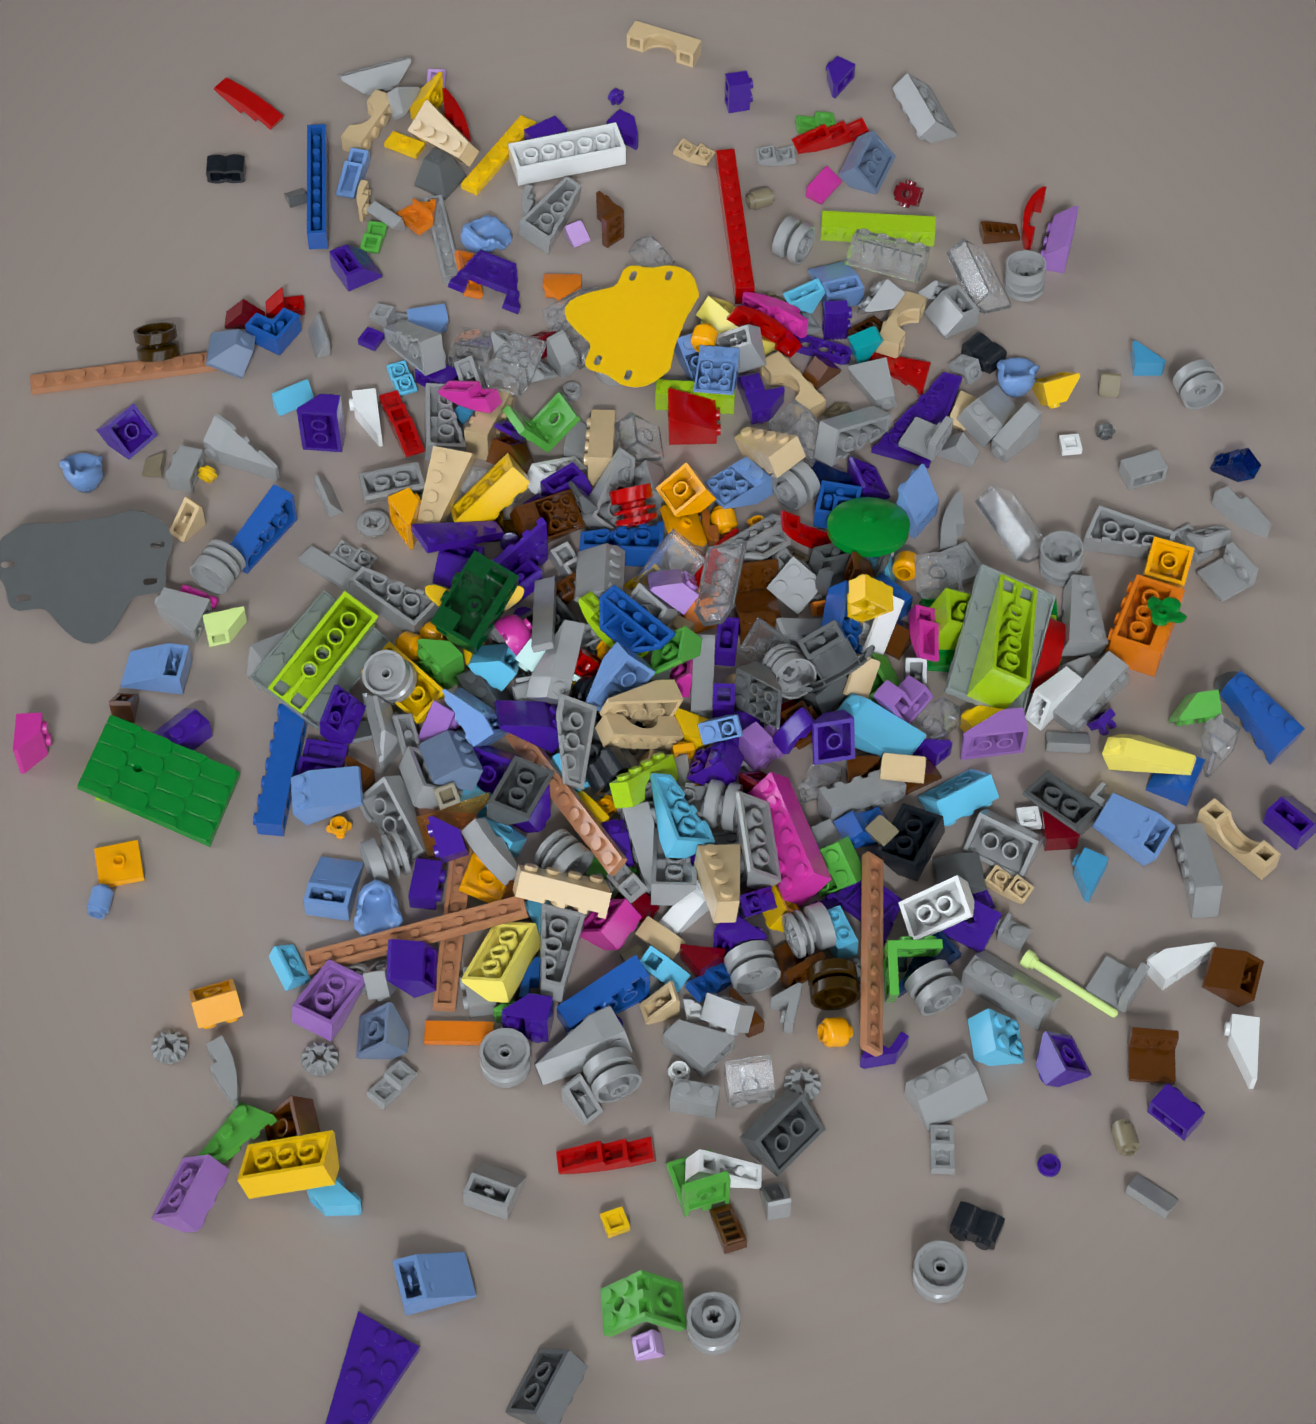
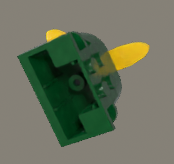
[425,550,524,670]

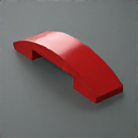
[1021,186,1047,250]
[726,306,802,358]
[780,510,832,549]
[1030,618,1065,694]

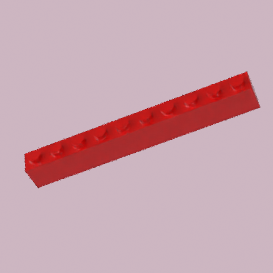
[716,149,755,304]

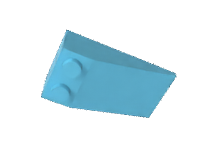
[837,693,926,758]

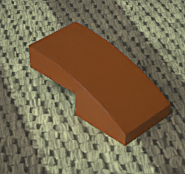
[701,509,719,549]

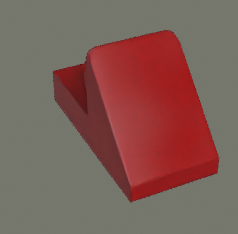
[265,287,305,318]

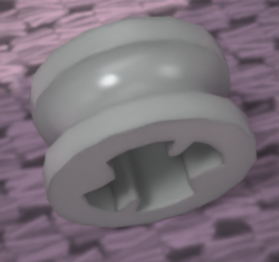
[563,382,581,401]

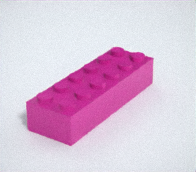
[747,772,832,906]

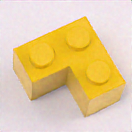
[847,574,894,623]

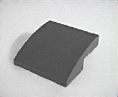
[933,853,987,895]

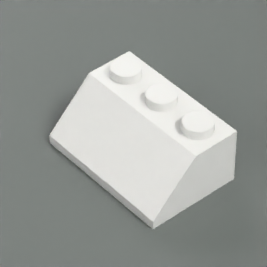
[859,596,904,655]
[898,875,975,940]

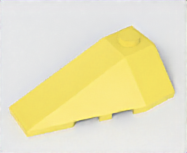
[1102,734,1196,775]

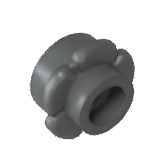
[1096,423,1116,440]

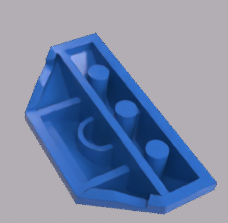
[599,585,676,653]

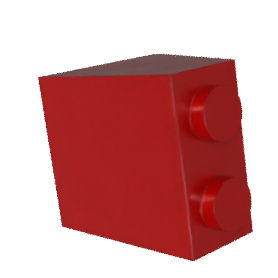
[668,388,721,445]

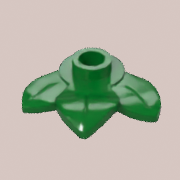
[1147,596,1187,626]

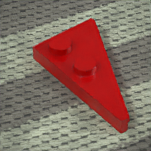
[868,352,931,395]

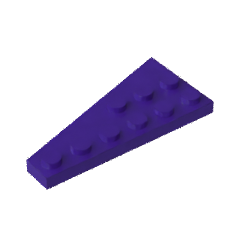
[871,372,963,468]
[492,517,548,572]
[325,1311,420,1424]

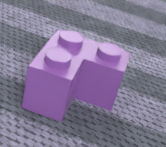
[873,675,934,724]
[418,699,462,742]
[739,722,785,771]

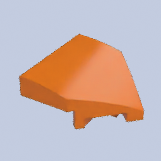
[396,199,437,236]
[543,274,582,305]

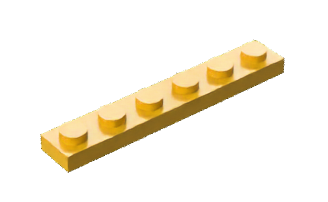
[461,115,536,196]

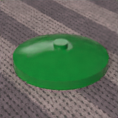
[827,497,910,557]

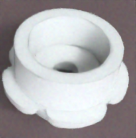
[668,1061,691,1081]

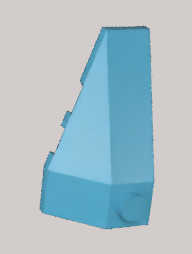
[650,773,716,859]

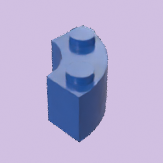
[834,807,890,848]

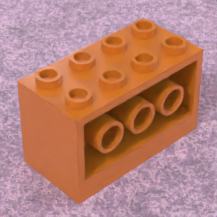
[1105,574,1185,677]

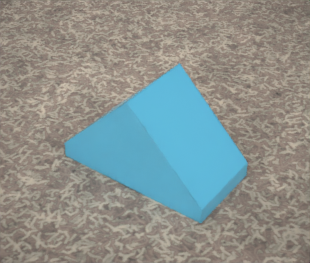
[783,278,826,313]

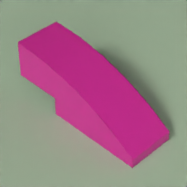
[438,381,502,413]
[908,604,939,662]

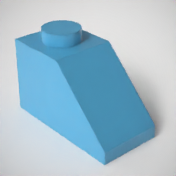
[1072,847,1109,903]

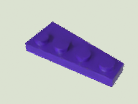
[411,521,504,553]

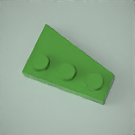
[198,1102,277,1164]

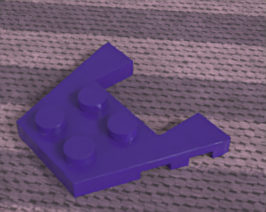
[447,250,521,314]
[812,880,903,948]

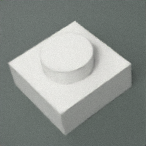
[1058,434,1082,456]
[1015,806,1042,830]

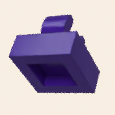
[1087,708,1117,736]

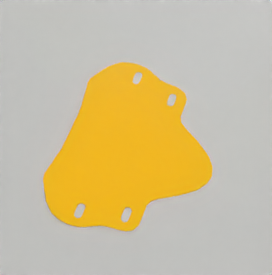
[565,265,699,387]

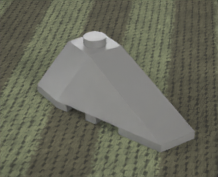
[534,1005,633,1085]

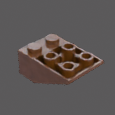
[509,489,586,544]

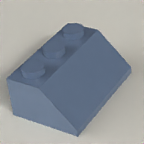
[838,130,896,194]
[419,730,483,791]

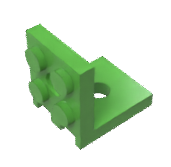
[502,392,581,453]
[883,936,943,1003]
[666,1150,731,1217]
[600,1270,686,1337]

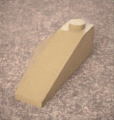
[600,679,684,727]

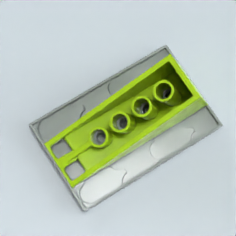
[944,564,1056,712]
[249,590,391,730]

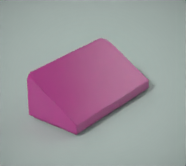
[806,166,842,205]

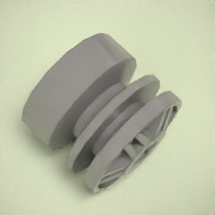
[1004,250,1047,302]
[1040,531,1084,586]
[190,539,246,595]
[762,643,817,699]
[534,829,594,876]
[359,830,411,883]
[782,902,836,959]

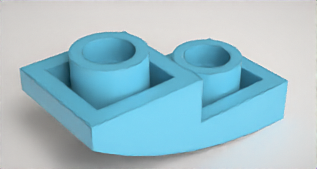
[386,360,418,397]

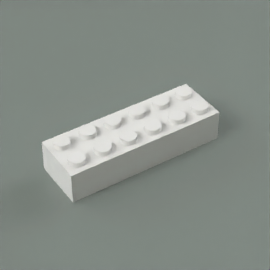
[508,122,626,186]

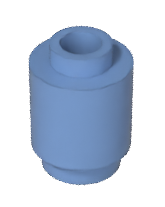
[87,884,114,919]

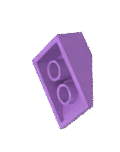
[960,707,1028,760]
[292,959,365,1041]

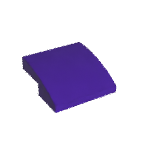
[295,738,349,776]

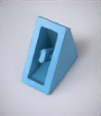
[1130,340,1166,376]

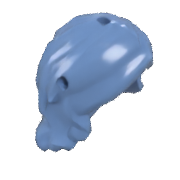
[461,214,512,253]
[996,357,1040,398]
[59,453,104,493]
[354,879,403,937]

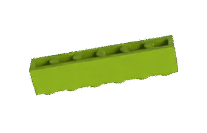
[821,211,936,246]

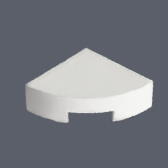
[683,999,704,1022]

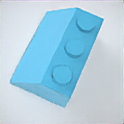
[917,769,999,826]

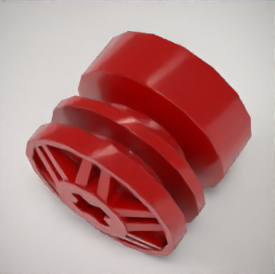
[609,483,658,527]

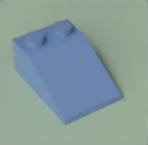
[585,642,656,712]
[291,766,363,825]

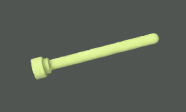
[1020,949,1118,1017]

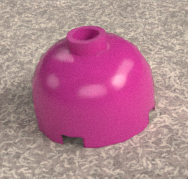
[494,614,532,656]

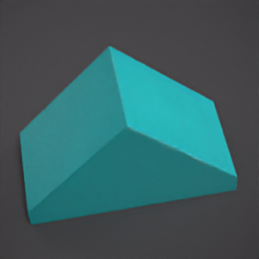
[848,326,884,364]

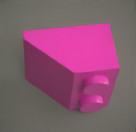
[13,713,53,773]
[581,899,642,950]

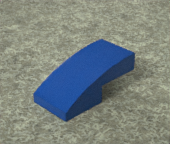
[519,957,540,999]
[685,963,732,1003]

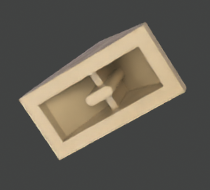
[170,497,206,542]
[639,981,680,1025]

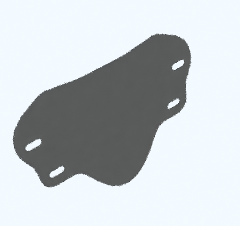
[0,510,172,644]

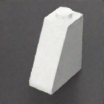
[1025,666,1083,731]

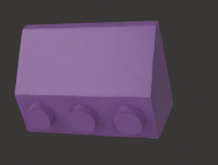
[1041,206,1079,273]
[648,569,699,615]
[151,1154,229,1233]

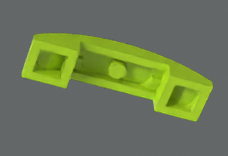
[578,591,649,658]

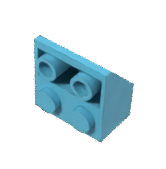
[468,644,519,691]
[967,1008,1025,1066]

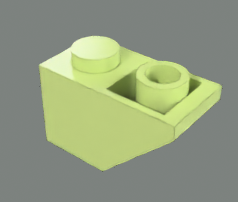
[203,606,247,647]

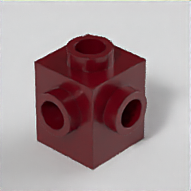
[893,180,924,208]

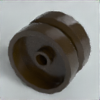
[133,322,180,362]
[807,958,860,1010]

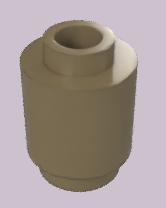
[746,187,775,210]
[1111,1119,1140,1156]

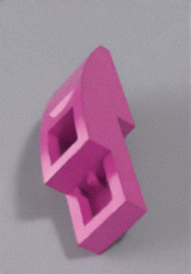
[742,292,808,338]

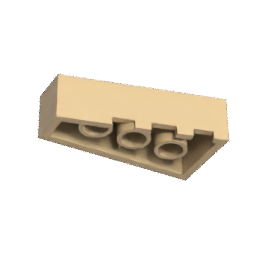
[407,99,479,167]
[464,384,515,460]
[584,409,615,489]
[734,427,806,478]
[416,446,477,524]
[694,844,740,923]
[512,863,612,919]

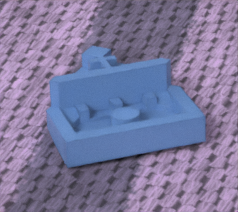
[407,303,449,334]

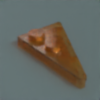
[416,793,491,858]

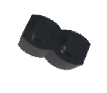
[206,154,246,184]
[961,332,1007,374]
[585,746,631,795]
[949,1201,1005,1250]

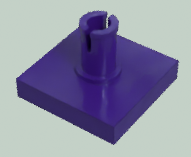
[942,900,1002,953]

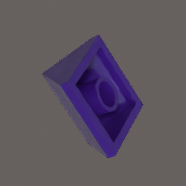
[847,456,891,500]

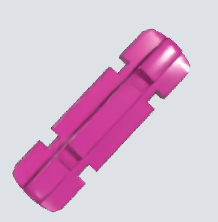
[180,584,219,609]

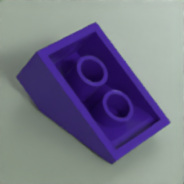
[494,700,559,753]

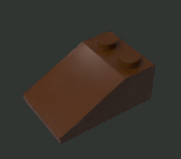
[732,589,781,645]

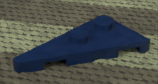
[898,931,962,998]

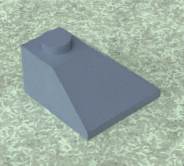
[205,329,256,379]
[356,1002,409,1060]

